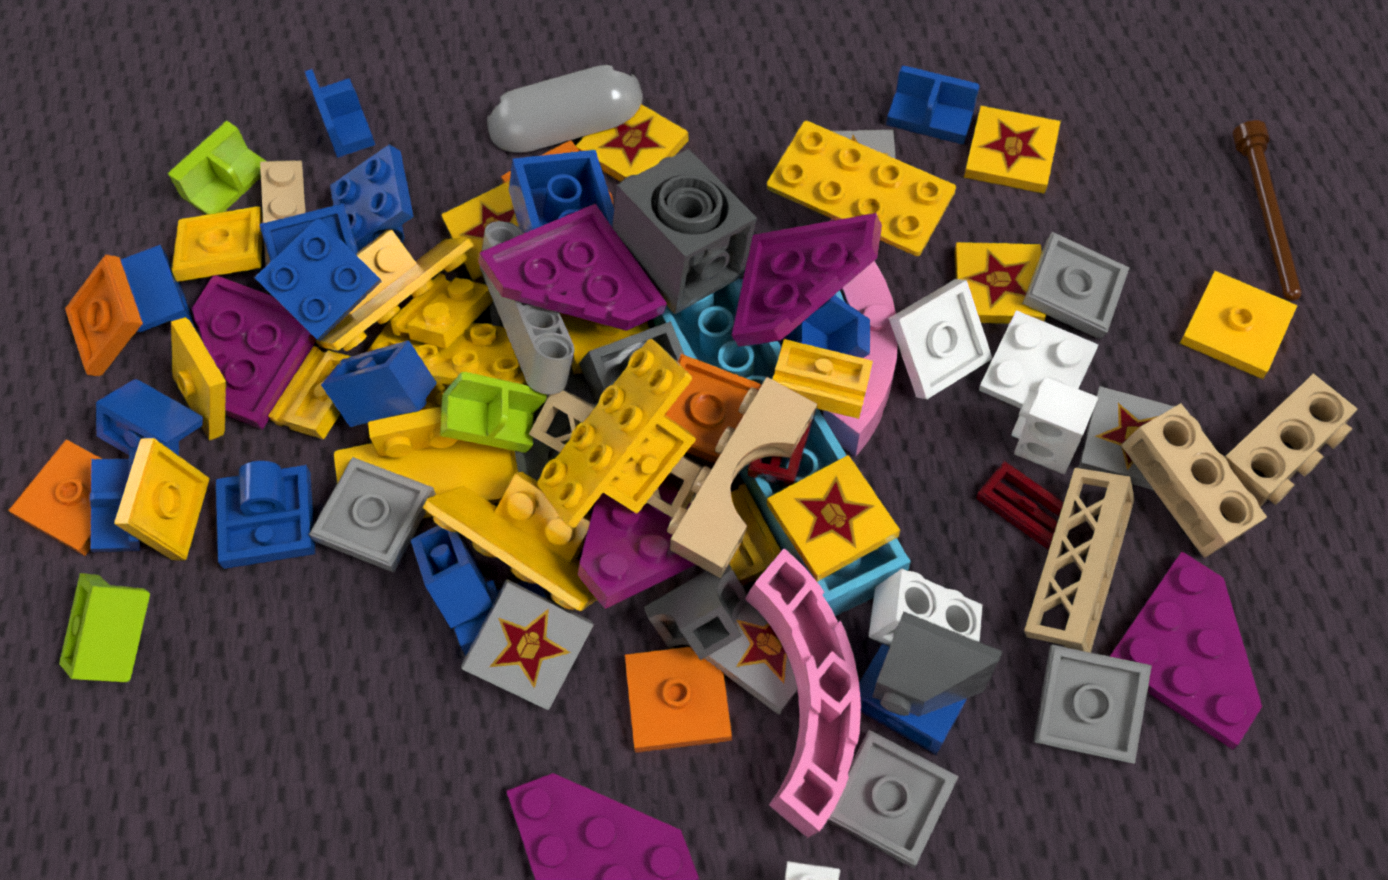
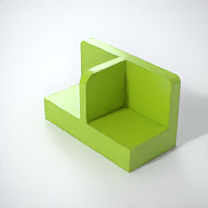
[168,121,267,215]
[440,372,547,453]
[59,573,150,682]

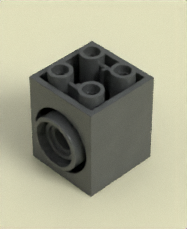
[612,149,757,314]

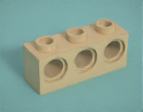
[1225,373,1357,507]
[1121,403,1267,558]

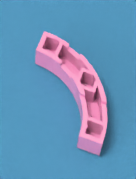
[823,219,898,457]
[745,548,861,838]

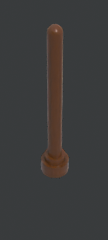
[1232,120,1302,301]

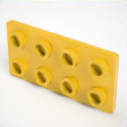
[767,121,956,256]
[316,229,473,351]
[367,320,528,411]
[537,339,696,528]
[334,407,518,518]
[423,471,597,611]

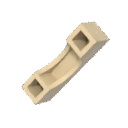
[667,377,817,578]

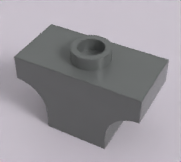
[644,564,749,660]

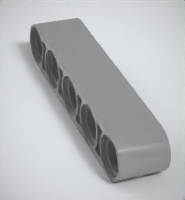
[479,221,574,395]

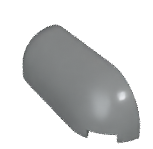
[487,65,643,153]

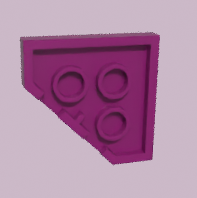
[478,204,667,331]
[732,213,882,347]
[192,275,317,430]
[578,477,696,609]
[1110,552,1262,750]
[506,773,699,880]

